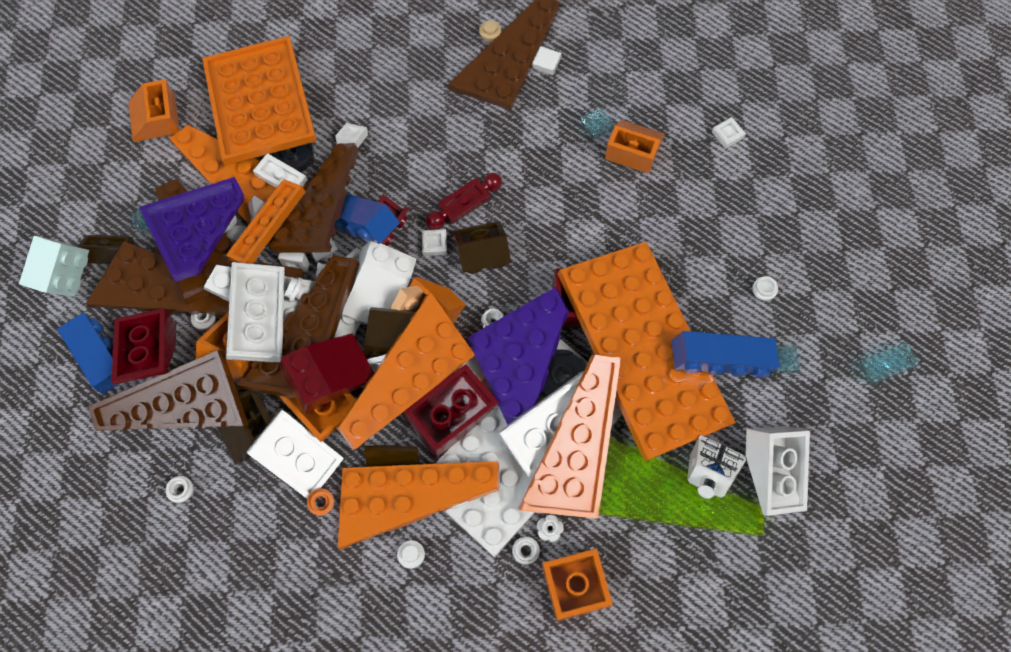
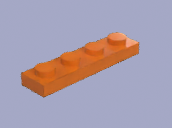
[226,179,306,264]

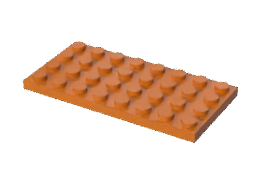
[557,242,736,462]

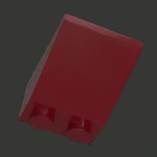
[111,308,176,385]
[280,333,374,414]
[404,364,499,459]

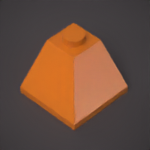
[409,277,466,324]

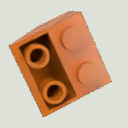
[128,79,180,142]
[605,120,665,174]

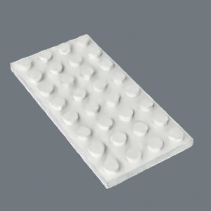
[435,339,622,558]

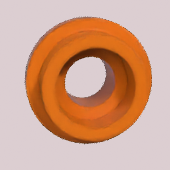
[307,488,334,516]

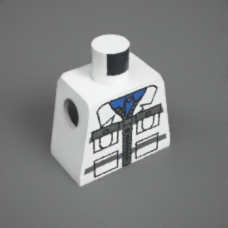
[687,435,747,498]

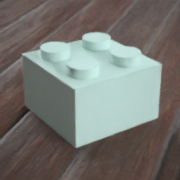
[19,236,89,297]

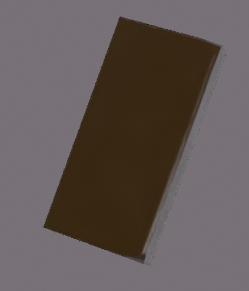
[78,235,133,264]
[364,445,420,467]

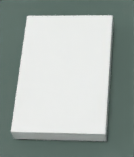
[246,410,344,498]

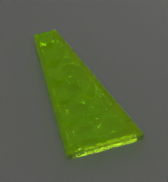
[599,436,764,537]

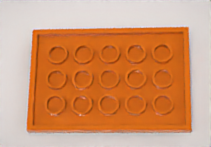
[202,36,317,165]

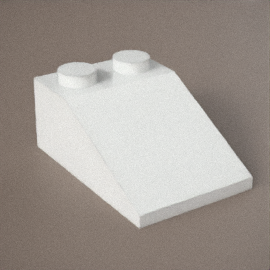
[342,241,416,325]
[746,426,810,516]

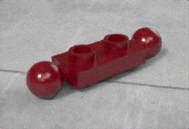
[426,172,502,230]

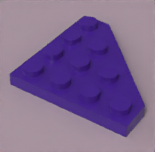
[139,177,244,282]
[467,287,569,425]

